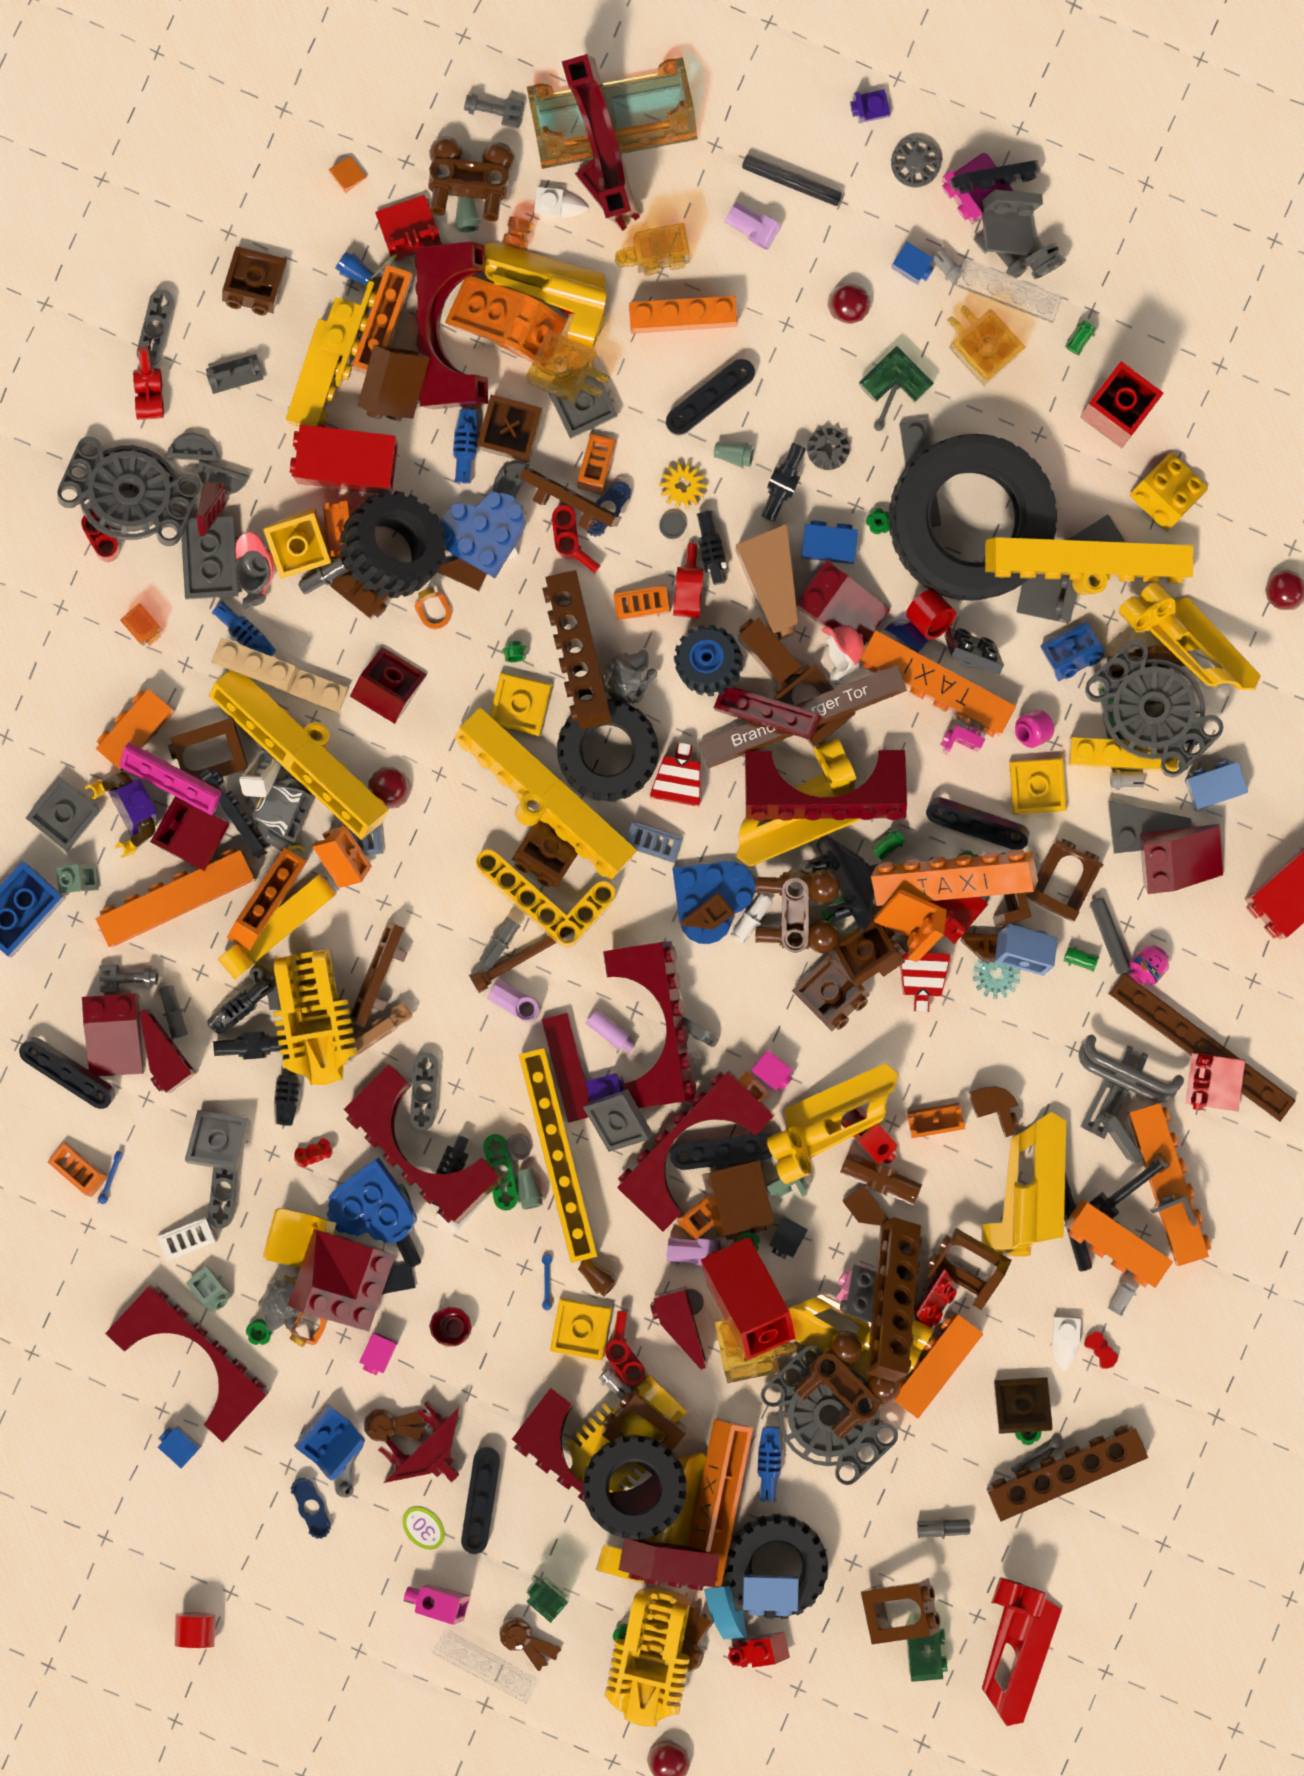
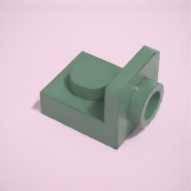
[56,864,99,894]
[766,1177,809,1197]
[186,1266,233,1312]

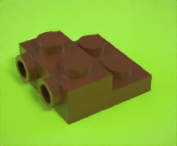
[222,246,287,316]
[329,570,390,620]
[512,820,578,888]
[834,916,906,987]
[792,954,870,1032]

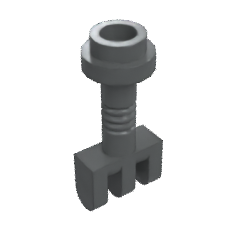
[464,93,525,129]
[973,231,1027,279]
[99,965,159,992]

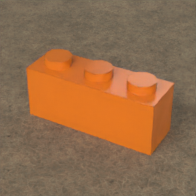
[95,688,175,771]

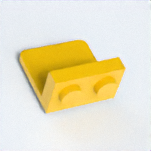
[1129,453,1208,532]
[263,1208,336,1268]

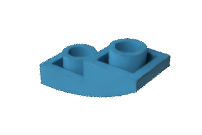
[704,1585,747,1640]

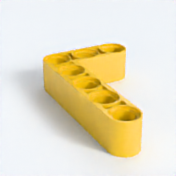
[476,849,615,948]
[217,874,337,980]

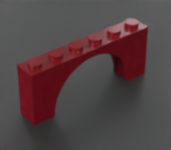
[561,54,638,221]
[415,241,489,410]
[745,750,907,821]
[603,941,697,1108]
[343,1064,504,1225]
[617,1070,775,1232]
[105,1285,269,1443]
[511,1388,661,1513]

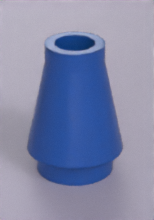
[335,251,374,286]

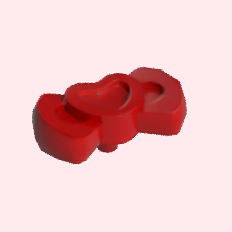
[294,1138,333,1168]
[1084,1331,1119,1369]

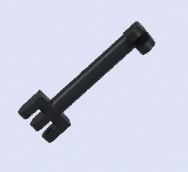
[1089,1153,1170,1219]

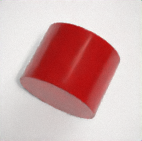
[906,589,956,640]
[174,1612,216,1648]

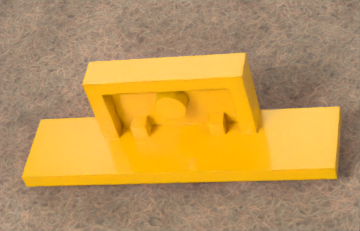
[318,281,377,387]

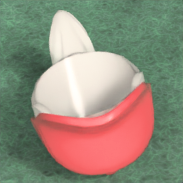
[821,625,864,686]

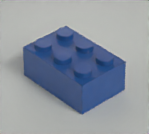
[0,861,66,957]

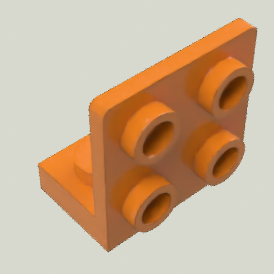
[874,890,947,962]

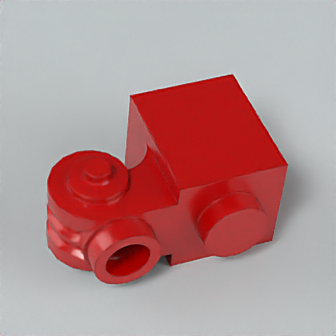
[728,1631,790,1668]

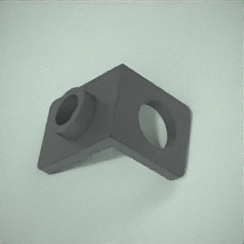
[1150,1194,1198,1226]

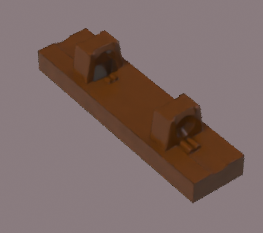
[519,468,622,530]
[349,921,407,1027]

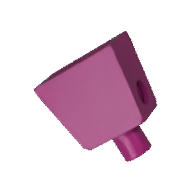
[404,1584,471,1625]

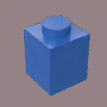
[891,242,934,285]
[157,1426,201,1469]

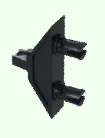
[804,835,883,935]

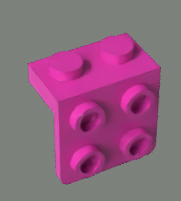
[941,153,1013,225]

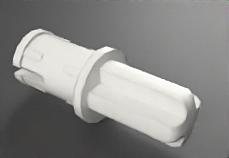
[731,893,772,944]

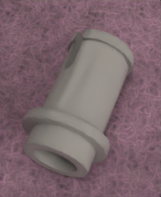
[932,248,964,283]
[1110,769,1144,790]
[1108,1280,1137,1316]
[598,1367,633,1400]

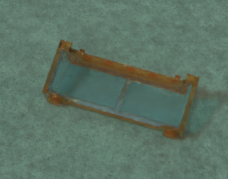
[526,57,698,169]

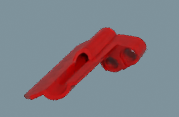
[982,1577,1062,1726]

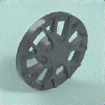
[891,137,941,188]

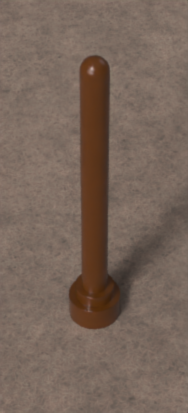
[469,918,585,993]

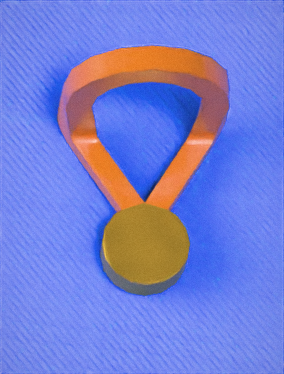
[414,587,452,630]
[289,1312,326,1347]

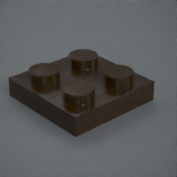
[994,1377,1053,1434]

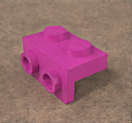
[940,725,985,755]

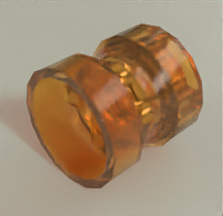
[502,216,534,250]

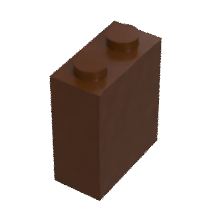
[357,345,430,421]
[738,618,801,687]
[702,1160,774,1240]

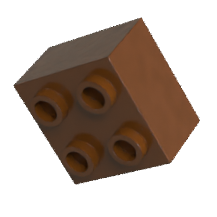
[477,395,543,463]

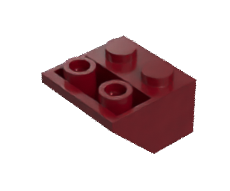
[150,796,230,871]

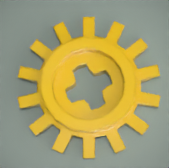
[659,462,707,509]

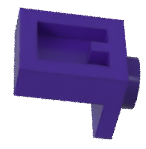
[850,89,890,124]
[585,1073,624,1101]

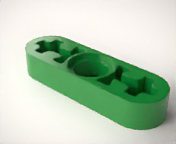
[483,1134,518,1211]

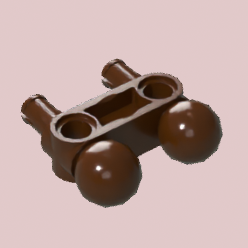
[428,136,515,222]
[755,868,840,953]
[793,1331,901,1440]

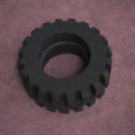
[340,491,447,598]
[557,698,658,802]
[583,1435,687,1540]
[726,1514,828,1619]

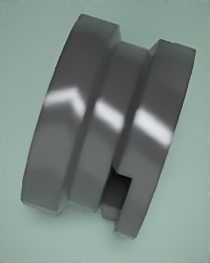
[1024,242,1067,280]

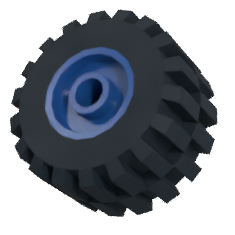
[674,625,744,696]

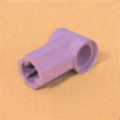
[724,202,781,250]
[487,979,540,1022]
[666,1238,720,1266]

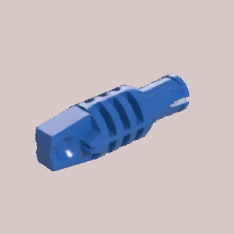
[453,409,478,484]
[212,601,276,657]
[757,1426,782,1502]

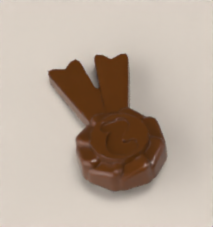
[364,1409,427,1441]
[681,1607,714,1672]
[499,1618,562,1671]

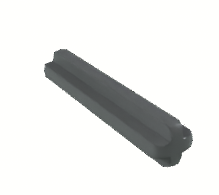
[1090,898,1131,974]

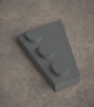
[1107,801,1192,854]

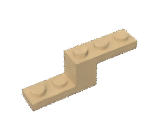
[211,637,349,713]

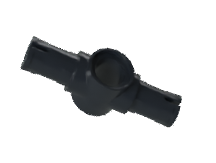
[761,442,806,522]
[213,1031,288,1060]

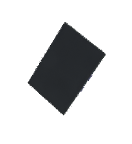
[382,1264,416,1294]

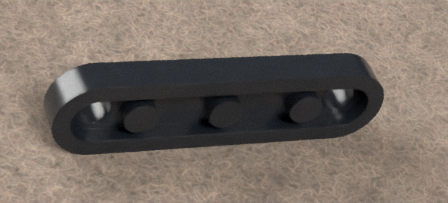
[949,160,1041,194]
[666,359,755,436]
[199,767,269,859]
[926,797,1030,850]
[19,1037,115,1109]
[670,1133,773,1170]
[461,1447,500,1554]

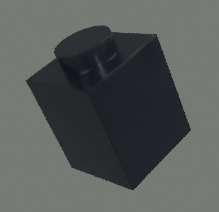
[769,1216,808,1259]

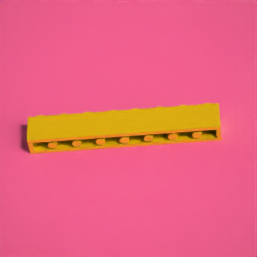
[518,1048,598,1263]

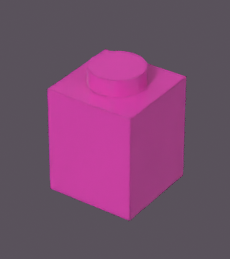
[751,1050,793,1091]
[359,1332,398,1375]

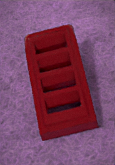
[197,482,227,536]

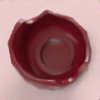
[827,283,871,324]
[1265,570,1304,610]
[368,767,411,809]
[429,1306,472,1347]
[647,1740,690,1776]

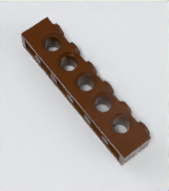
[542,570,612,730]
[866,1217,922,1382]
[986,1424,1149,1522]

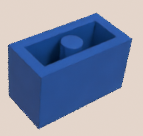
[801,521,858,564]

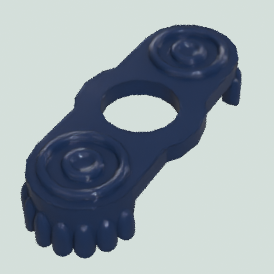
[585,481,632,537]
[291,1478,331,1539]

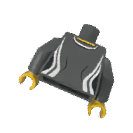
[246,777,315,852]

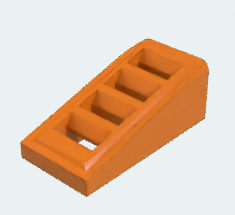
[577,433,616,494]
[613,585,670,620]
[48,1142,108,1197]
[677,1196,714,1240]

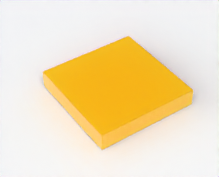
[490,672,552,737]
[1009,758,1066,815]
[550,1298,612,1361]

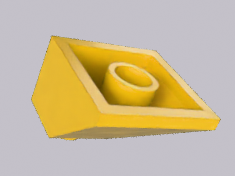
[263,507,331,579]

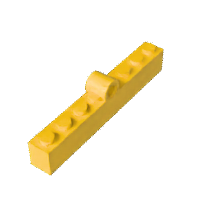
[985,537,1193,596]
[209,670,389,840]
[454,708,637,881]

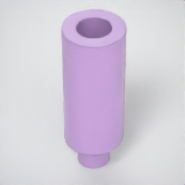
[585,1008,635,1053]

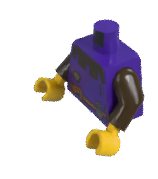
[85,772,157,858]

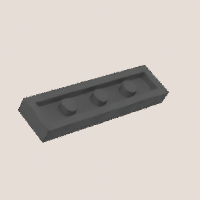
[899,420,941,527]

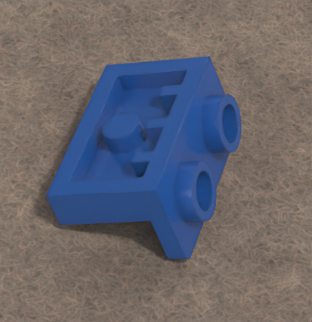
[1040,621,1105,681]

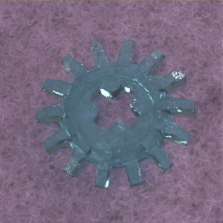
[973,959,1020,999]

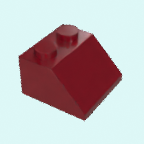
[350,647,427,724]

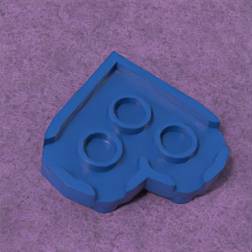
[439,492,526,579]
[672,861,755,944]
[327,1157,417,1244]

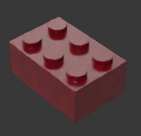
[618,1539,720,1591]

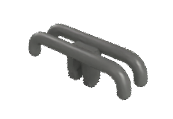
[1078,1034,1184,1103]

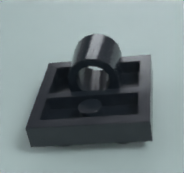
[944,627,1004,674]

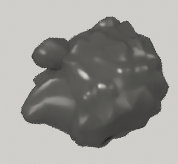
[603,650,658,703]
[258,1275,301,1331]

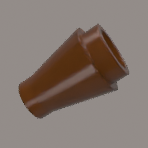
[577,1259,618,1297]

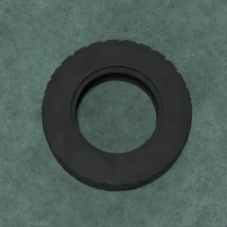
[888,433,1057,601]

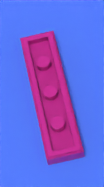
[119,742,222,815]

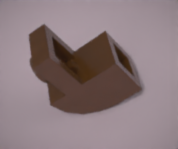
[968,1086,1019,1137]

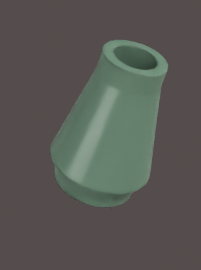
[455,196,481,233]
[714,442,754,468]
[518,1169,544,1209]

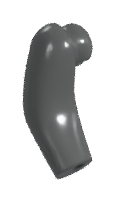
[249,964,281,1010]
[333,1454,359,1498]

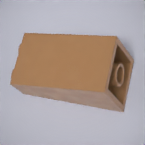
[735,524,798,640]

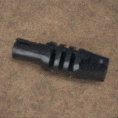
[696,510,728,585]
[207,977,274,1035]
[274,1054,300,1126]
[432,1135,469,1207]

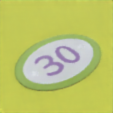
[364,254,397,290]
[403,1507,444,1550]

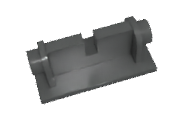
[206,354,264,394]

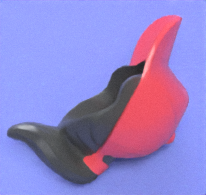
[236,531,276,609]

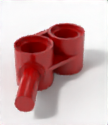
[133,346,164,420]
[552,505,601,574]
[81,511,120,562]
[673,543,704,618]
[605,1311,645,1385]

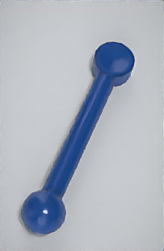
[98,1151,123,1204]
[542,1254,552,1310]

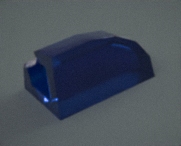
[884,619,929,653]

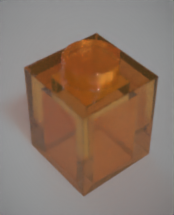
[120,603,163,646]

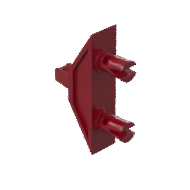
[378,1400,460,1483]

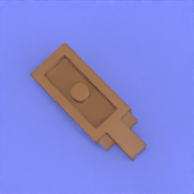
[347,1003,413,1058]

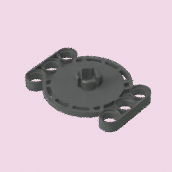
[57,436,201,546]
[1085,640,1224,778]
[760,1345,898,1485]

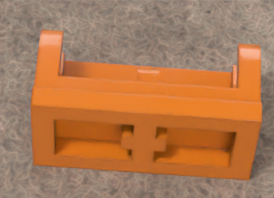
[323,501,351,559]
[312,825,372,888]
[906,1103,965,1138]

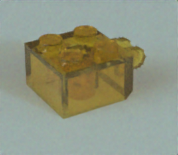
[614,223,690,276]
[947,305,1026,387]
[526,329,610,405]
[715,1320,797,1384]

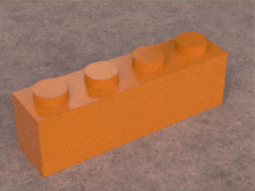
[352,265,414,374]
[629,296,737,334]
[227,848,307,951]
[1064,1199,1173,1288]
[894,1313,983,1419]

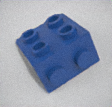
[294,1404,365,1481]

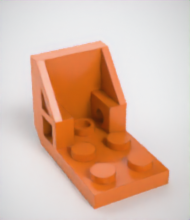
[445,276,567,368]

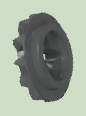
[807,428,849,470]

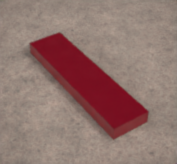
[713,687,821,741]
[541,1013,590,1123]

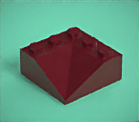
[288,1229,395,1332]

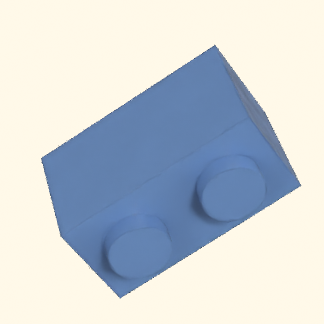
[1185,759,1248,811]
[995,924,1058,976]
[743,1574,798,1616]

